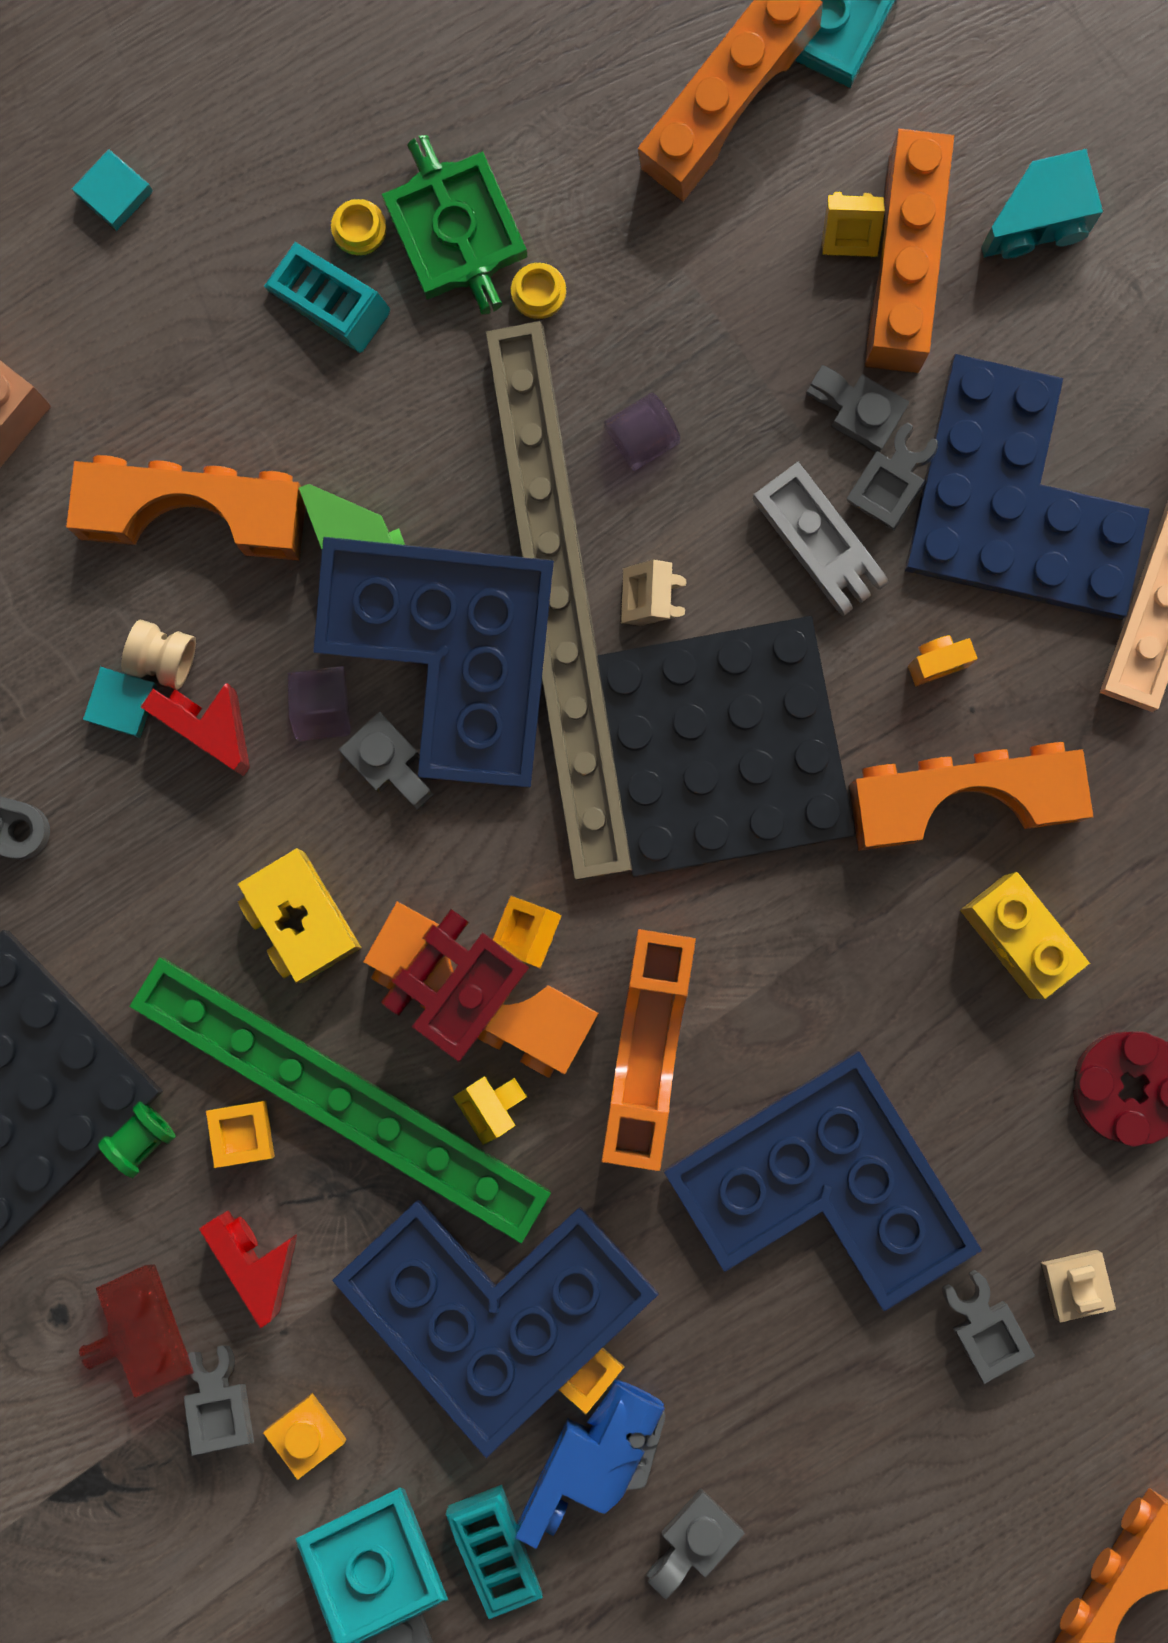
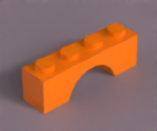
[638,0,823,202]
[864,129,954,373]
[66,455,305,561]
[849,742,1093,851]
[363,902,599,1078]
[601,929,696,1171]
[1054,1488,1168,1643]

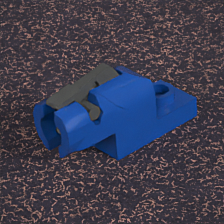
[515,1380,665,1549]

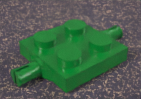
[382,135,528,315]

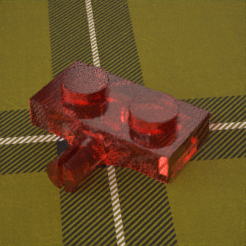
[79,1264,194,1398]

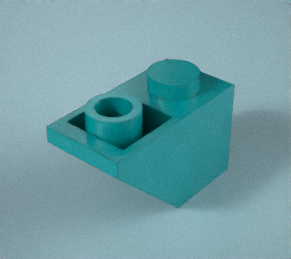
[981,149,1103,259]

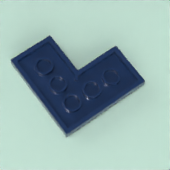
[904,354,1150,620]
[313,537,554,787]
[663,1051,982,1311]
[332,1200,659,1458]

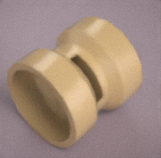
[121,619,196,690]

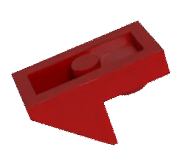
[141,683,250,776]
[199,1210,297,1328]

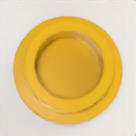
[331,199,387,255]
[511,263,566,319]

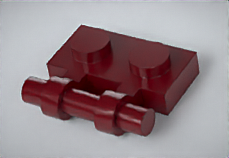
[381,909,530,1062]

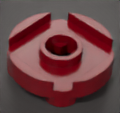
[1073,1031,1168,1146]

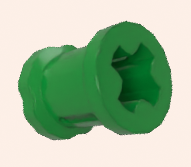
[98,1101,176,1179]

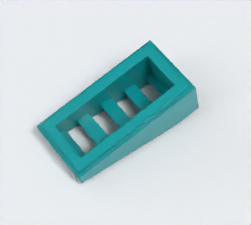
[264,242,390,353]
[446,1484,543,1619]

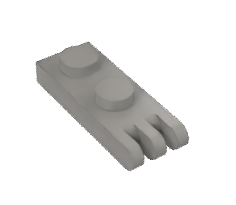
[752,461,889,616]

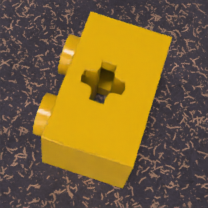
[238,848,362,983]
[960,872,1090,999]

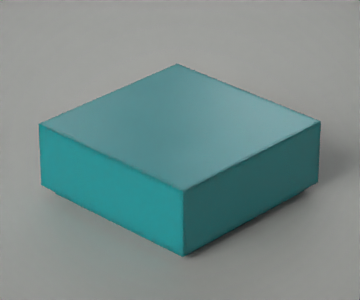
[72,149,153,231]
[83,666,158,738]

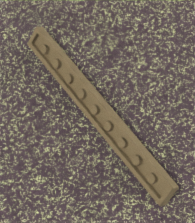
[486,321,632,880]

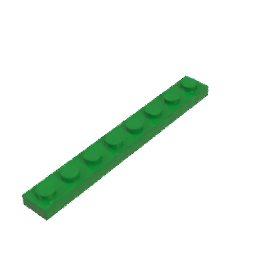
[129,957,552,1244]

